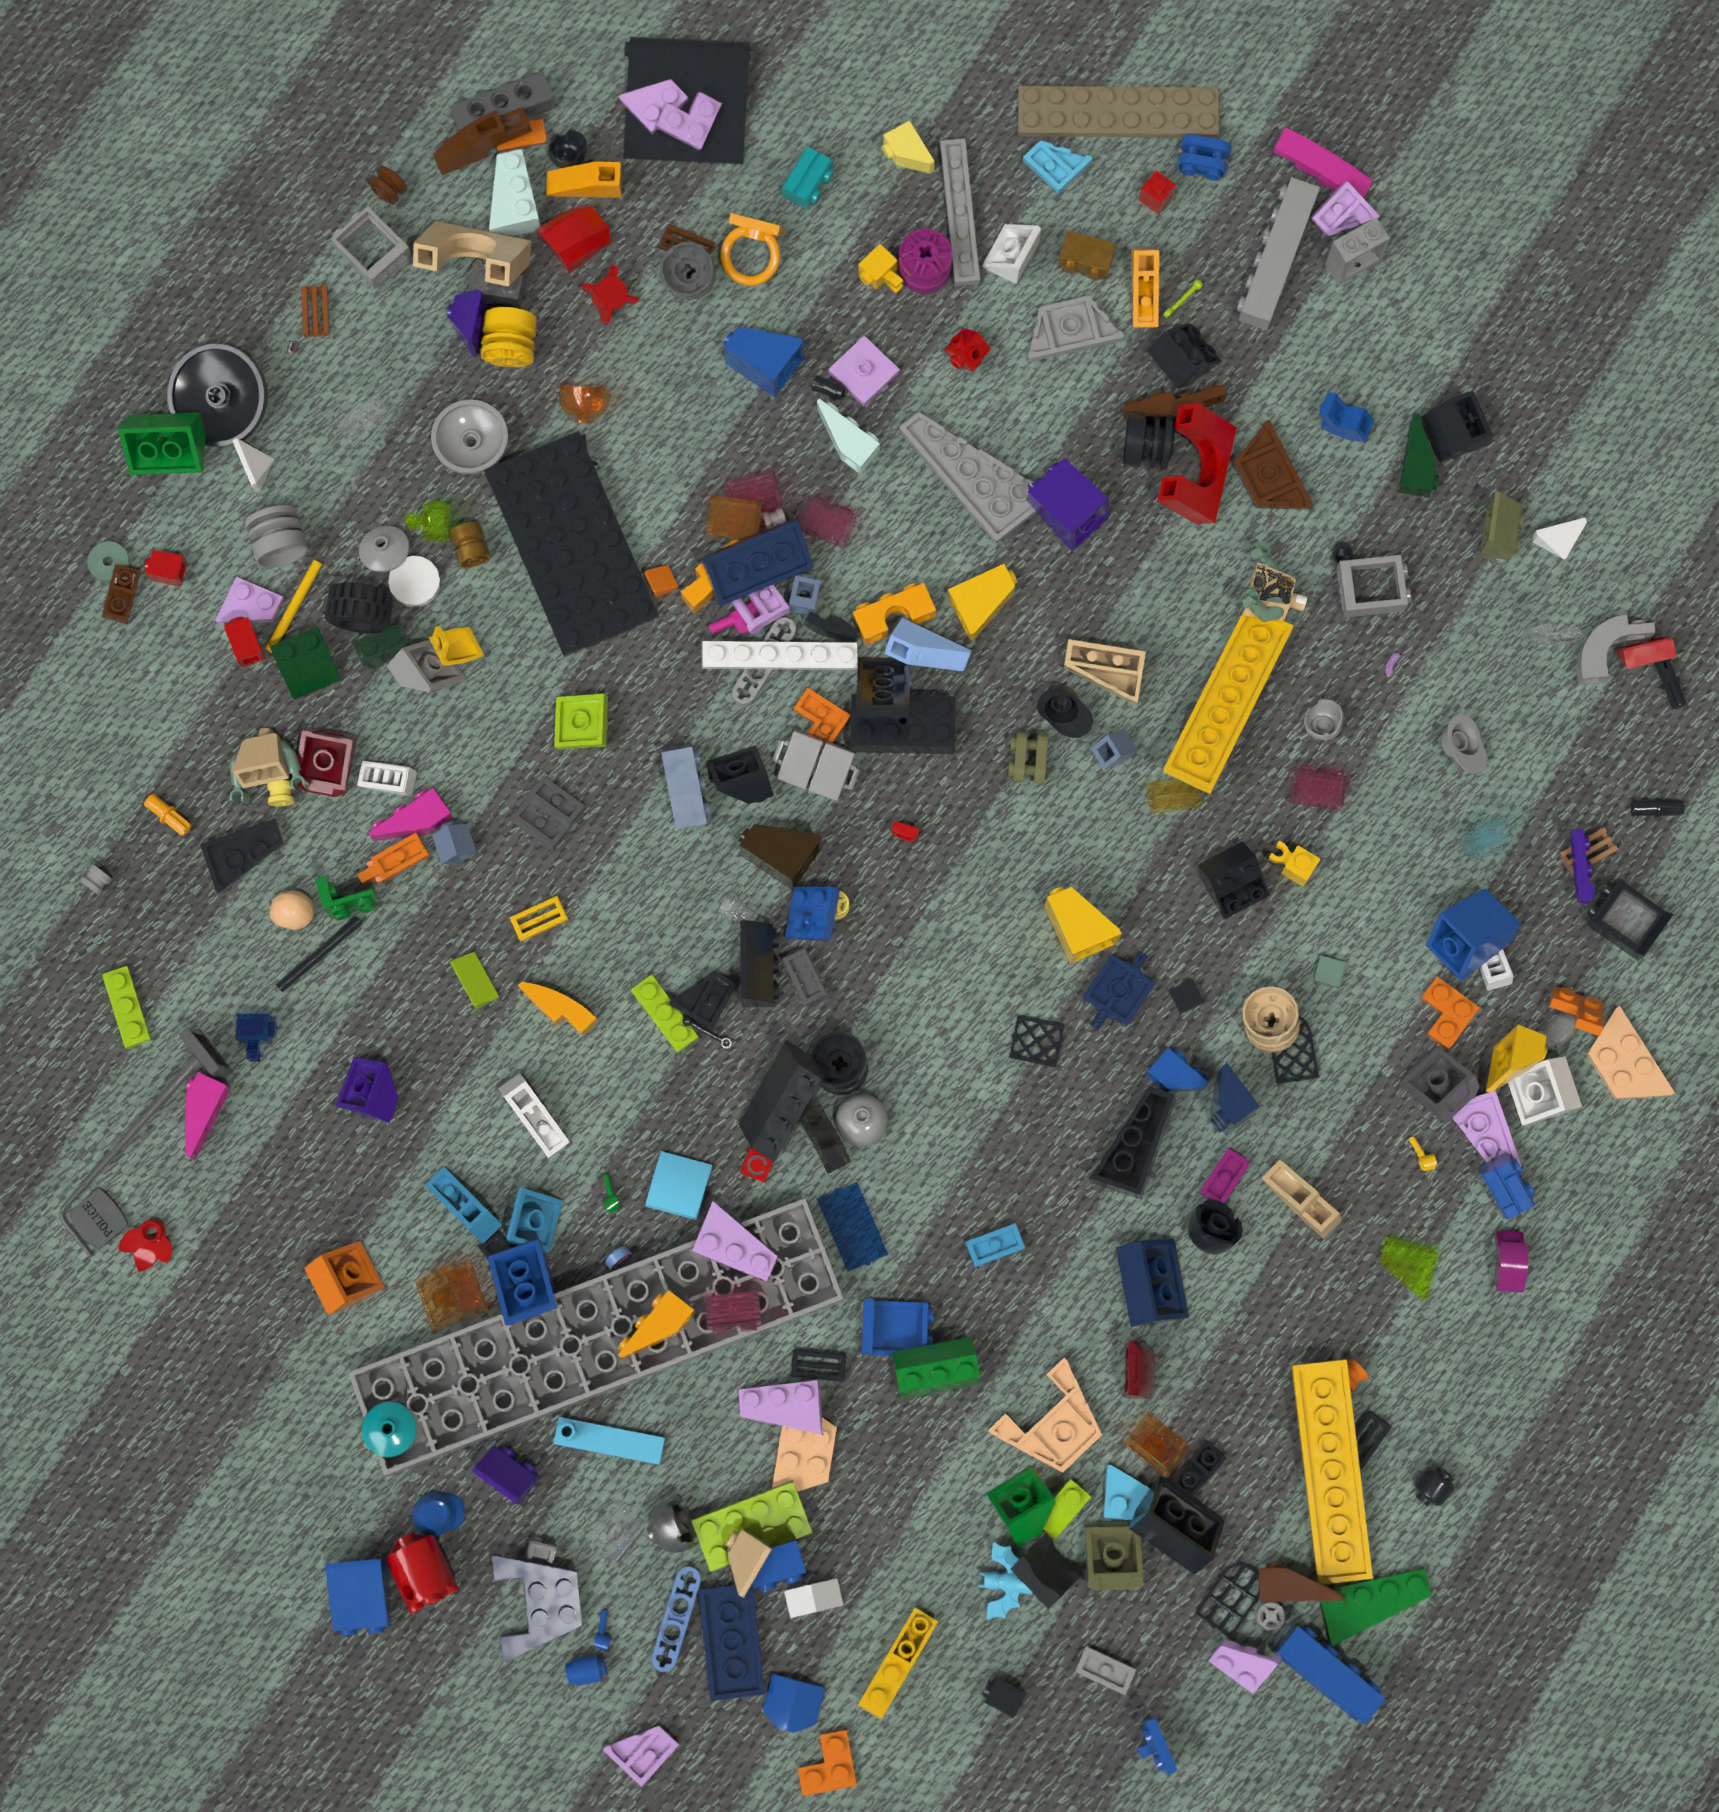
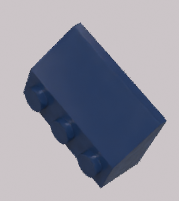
[1210,1063,1260,1135]
[1116,1238,1189,1327]

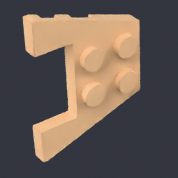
[988,1358,1102,1473]

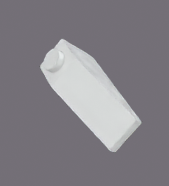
[498,1073,570,1158]

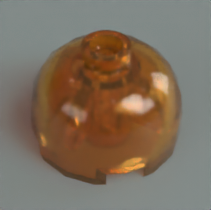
[559,384,611,424]

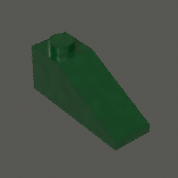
[1398,413,1439,498]

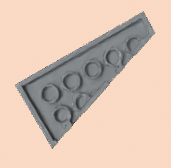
[899,412,1037,544]

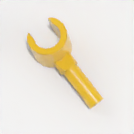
[1409,1136,1437,1171]

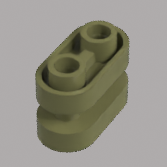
[1008,731,1048,784]

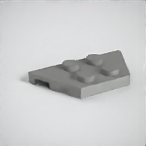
[1028,296,1124,362]

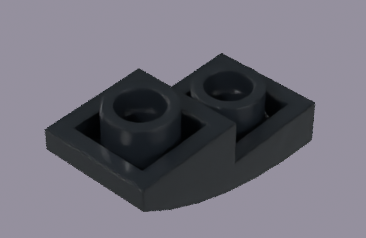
[1170,1440,1227,1498]

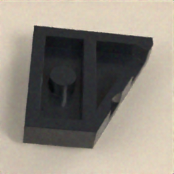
[667,971,737,1030]

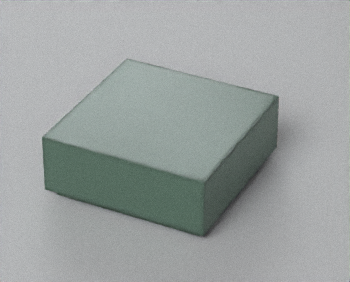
[1313,955,1346,989]

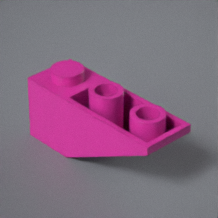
[368,788,453,841]

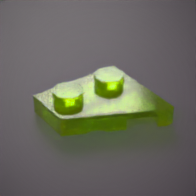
[1379,1237,1438,1301]

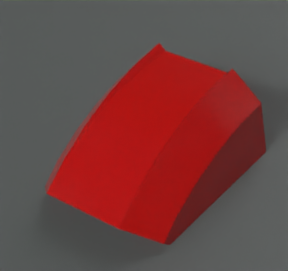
[536,205,611,274]

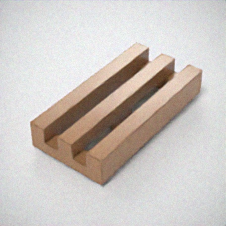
[1558,827,1618,877]

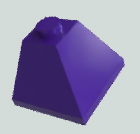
[447,290,487,356]
[336,1057,399,1123]

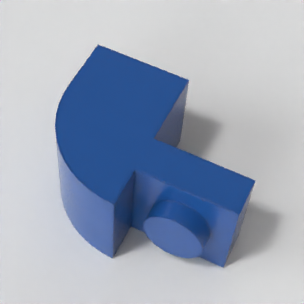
[1319,392,1375,442]

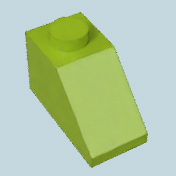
[1043,1479,1091,1540]

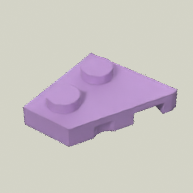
[619,79,689,134]

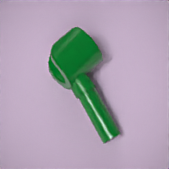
[602,1174,620,1213]

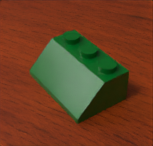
[118,412,206,475]
[892,1337,980,1399]

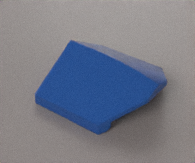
[763,1674,825,1733]

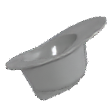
[1441,714,1487,774]

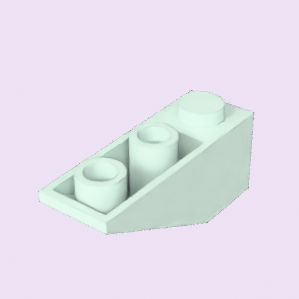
[817,399,880,474]

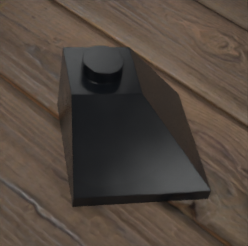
[707,745,774,804]

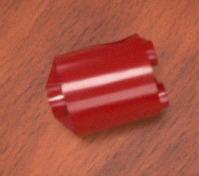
[385,1532,459,1614]

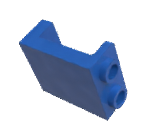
[862,1299,933,1356]

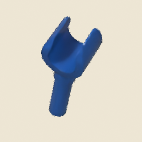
[594,1610,612,1651]

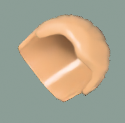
[269,890,315,930]

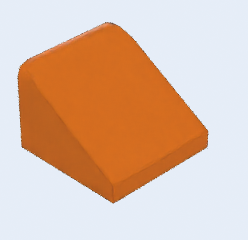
[644,565,679,599]

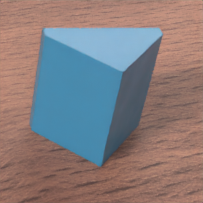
[506,1187,563,1252]

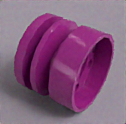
[899,229,952,294]

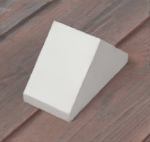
[784,1579,844,1618]

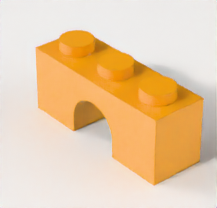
[853,583,936,646]

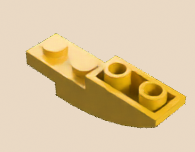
[857,1608,938,1720]

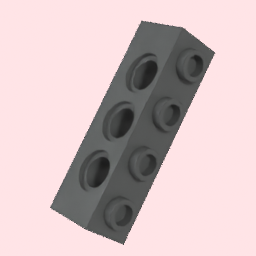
[449,72,556,131]

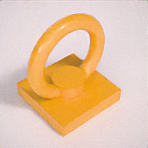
[720,213,786,286]

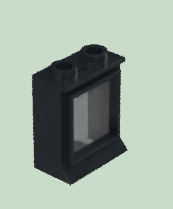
[1586,878,1674,961]

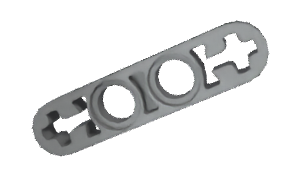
[732,617,796,707]

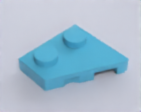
[1023,141,1093,194]
[1103,1465,1150,1520]

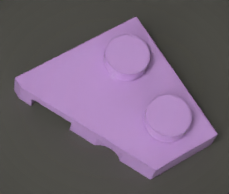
[1310,181,1380,236]
[215,577,284,624]
[1209,1639,1282,1694]
[603,1725,680,1787]

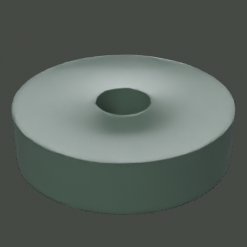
[87,541,130,583]

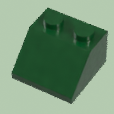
[270,626,341,700]

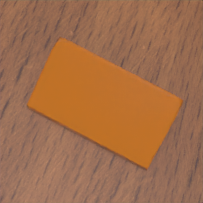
[497,118,548,153]

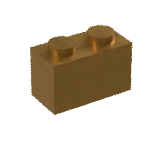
[1058,230,1116,281]

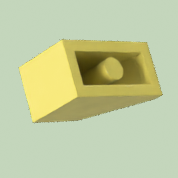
[881,121,935,174]

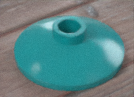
[362,1402,417,1457]

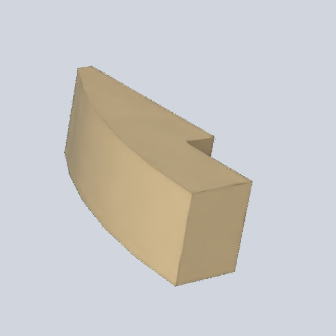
[1262,1160,1342,1239]

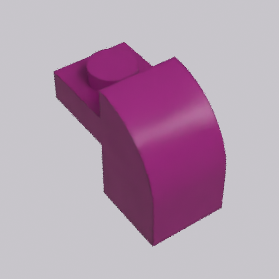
[1494,1230,1528,1293]

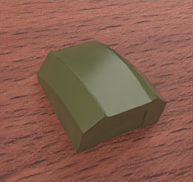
[1085,1521,1144,1591]

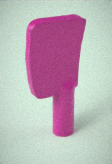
[708,601,761,635]

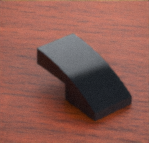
[805,612,860,642]

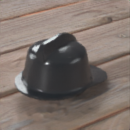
[1037,685,1093,738]

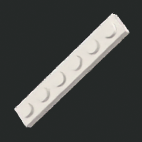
[702,641,857,670]

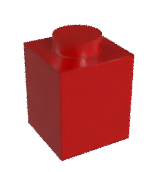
[1139,170,1176,215]
[145,550,187,587]

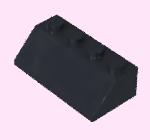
[738,1040,832,1162]

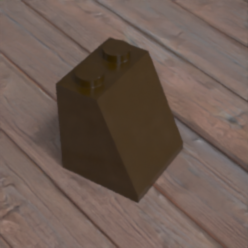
[738,824,822,890]

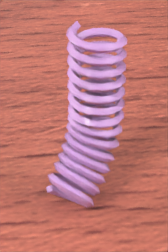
[1385,653,1400,677]

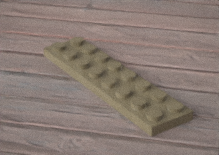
[1018,86,1219,138]

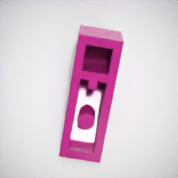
[185,1072,231,1160]

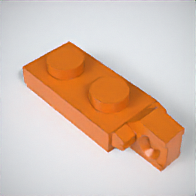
[357,833,430,886]

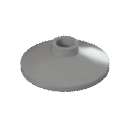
[359,526,410,573]

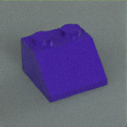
[471,1445,540,1505]

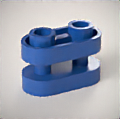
[1177,135,1232,181]

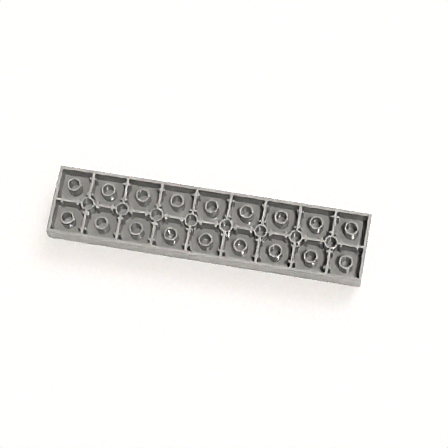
[348,1198,844,1477]

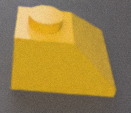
[1486,1025,1547,1093]

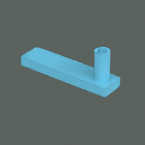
[553,1417,665,1465]

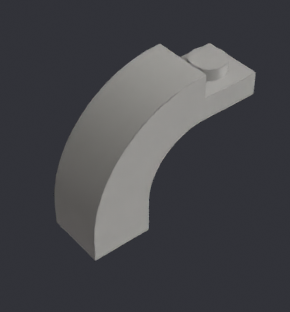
[1576,615,1655,685]

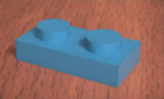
[965,1223,1025,1268]

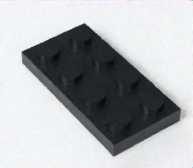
[856,658,910,719]

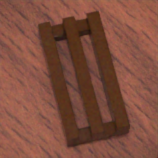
[659,224,715,256]

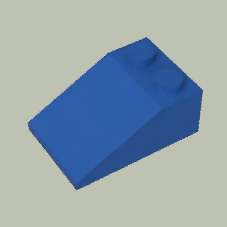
[488,1239,558,1326]

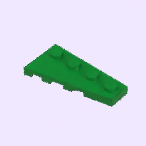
[1320,1569,1432,1647]

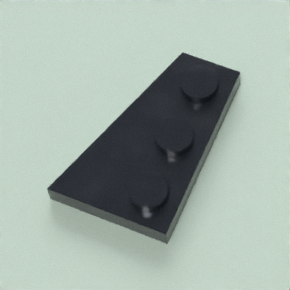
[200,819,284,894]

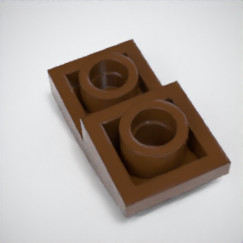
[102,564,141,624]

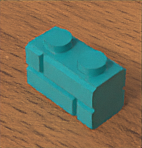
[781,147,835,210]

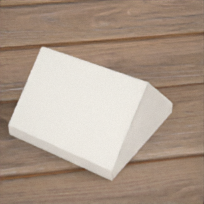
[982,224,1041,284]

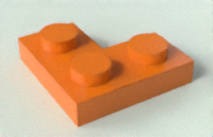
[793,688,851,753]
[1420,976,1480,1050]
[1550,986,1605,1036]
[798,1730,857,1796]

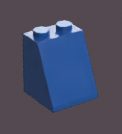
[723,327,805,397]
[1426,888,1521,981]
[325,1559,392,1636]

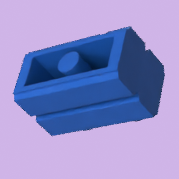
[1479,1154,1536,1220]

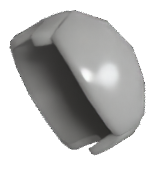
[1304,699,1344,740]

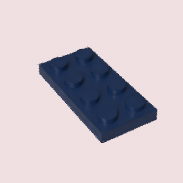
[701,518,814,607]
[698,1584,765,1701]

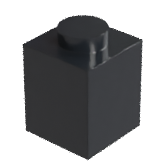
[982,1677,1026,1718]

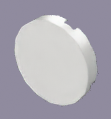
[388,556,440,607]

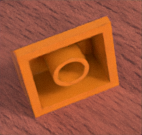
[304,1241,385,1315]

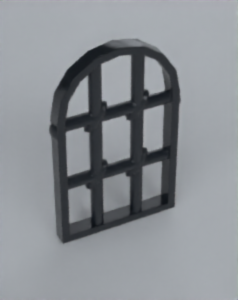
[1195,1564,1260,1639]

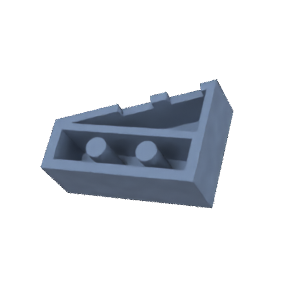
[661,743,711,830]

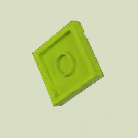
[554,694,608,750]

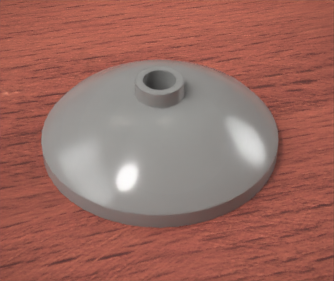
[431,400,508,474]

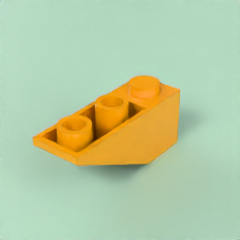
[546,162,623,198]
[618,1290,695,1359]

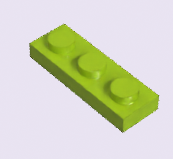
[102,966,152,1049]
[631,974,699,1054]

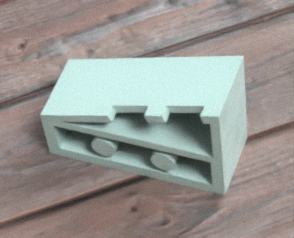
[489,149,540,237]

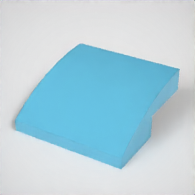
[645,1151,712,1220]

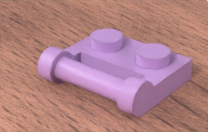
[731,585,790,635]

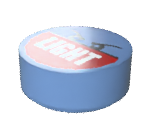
[605,1246,632,1271]

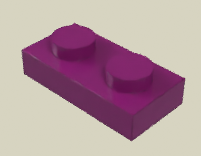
[1199,1148,1251,1204]

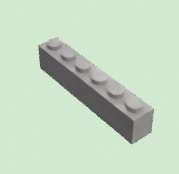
[1237,177,1320,330]

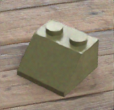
[1479,491,1524,561]

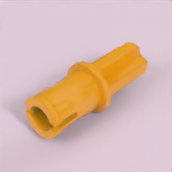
[144,793,192,836]

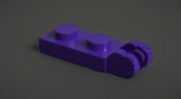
[1570,829,1595,905]

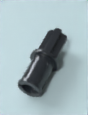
[1654,659,1686,709]
[1630,798,1685,818]

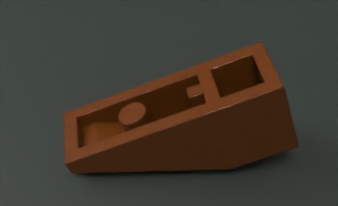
[1259,1562,1346,1602]

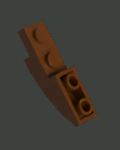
[433,107,533,175]
[1122,384,1227,425]

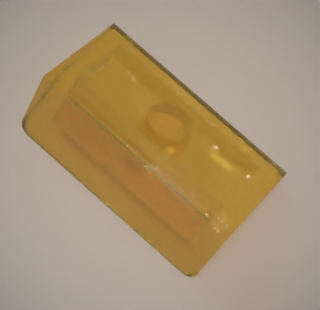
[1145,779,1201,814]

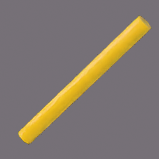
[265,560,322,653]

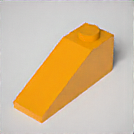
[1131,247,1159,327]

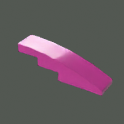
[1273,127,1373,198]

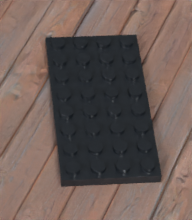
[484,431,659,657]

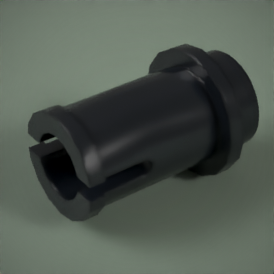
[812,375,846,401]

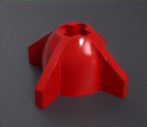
[582,265,639,324]

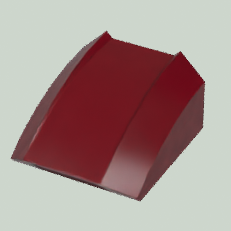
[297,727,357,797]
[1124,1340,1157,1399]

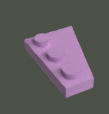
[1452,1090,1522,1167]
[692,1201,778,1282]
[739,1380,823,1436]

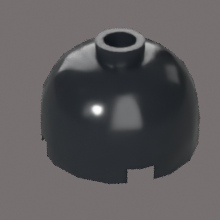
[1187,1200,1243,1255]

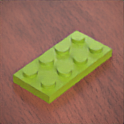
[691,1480,812,1572]

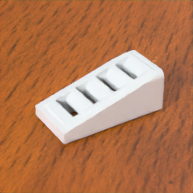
[357,761,417,796]
[1479,949,1513,991]

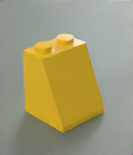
[1044,886,1122,964]

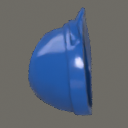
[412,1491,465,1537]

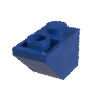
[1146,1048,1209,1092]

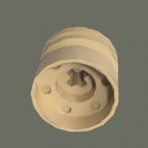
[1242,986,1300,1053]

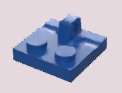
[785,887,840,941]
[1137,1716,1178,1775]

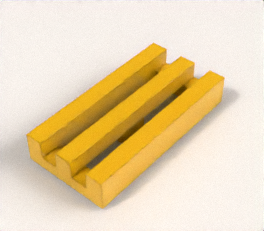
[509,896,568,942]

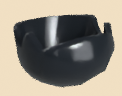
[548,129,587,168]

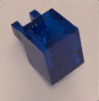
[236,1014,277,1062]

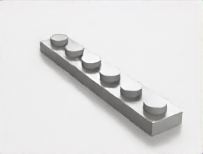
[940,139,980,286]

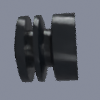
[1123,412,1175,470]
[811,1032,869,1096]

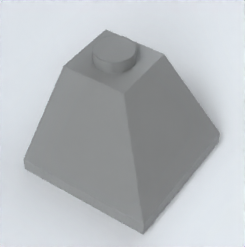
[387,640,466,692]

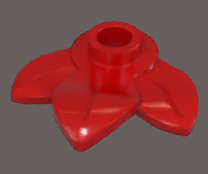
[119,1219,173,1272]

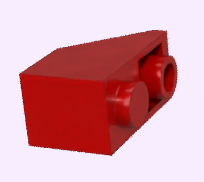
[224,617,266,667]

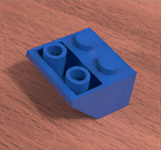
[752,1540,807,1593]

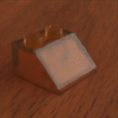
[415,1260,488,1332]

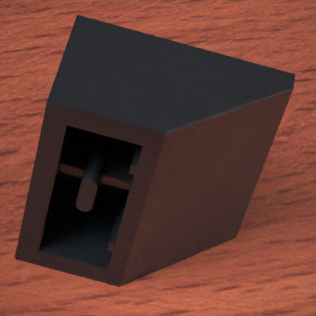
[1146,323,1221,389]
[1421,390,1493,463]
[1197,841,1270,920]

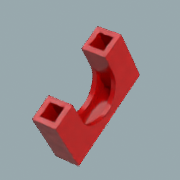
[1157,403,1237,524]

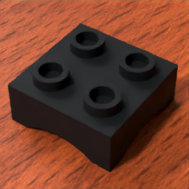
[1010,1533,1084,1609]

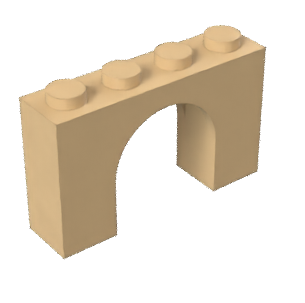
[413,221,531,287]

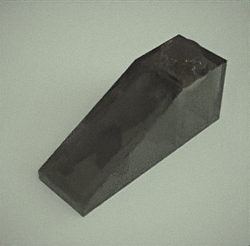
[800,1097,851,1174]

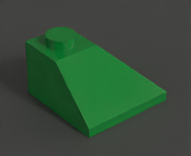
[986,1466,1056,1547]

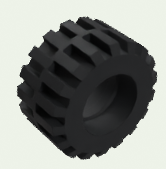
[325,582,394,634]

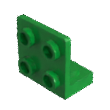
[315,876,381,921]

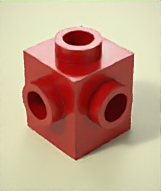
[944,328,991,371]

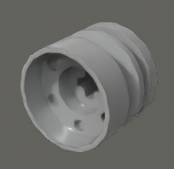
[245,505,309,568]

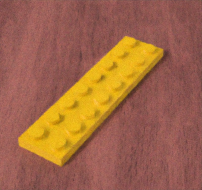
[1163,611,1294,794]
[1291,1359,1373,1584]

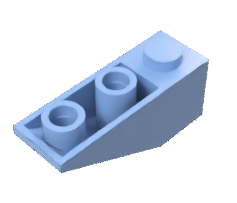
[884,618,972,671]

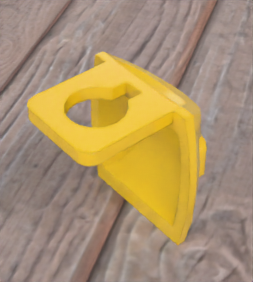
[429,626,484,666]

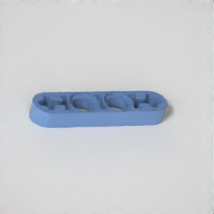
[652,1567,701,1672]

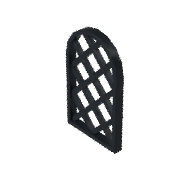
[1271,1016,1319,1084]

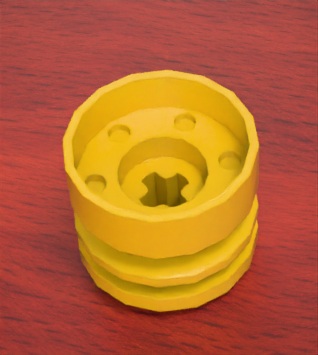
[480,307,537,367]

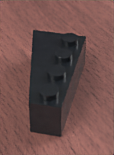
[1089,1086,1176,1200]

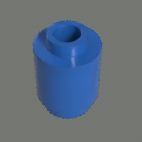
[565,1654,607,1686]

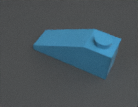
[425,1167,502,1244]

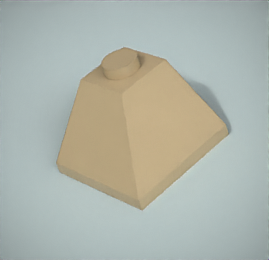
[725,1527,771,1598]

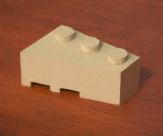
[1064,639,1146,705]

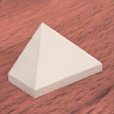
[232,438,274,493]
[1532,518,1587,559]

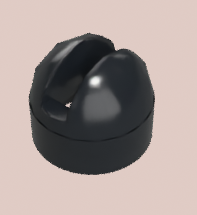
[1332,542,1353,564]

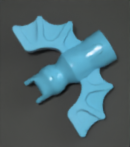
[978,1541,1032,1620]

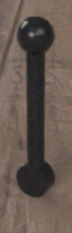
[682,1016,732,1048]

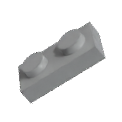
[1074,1646,1136,1695]

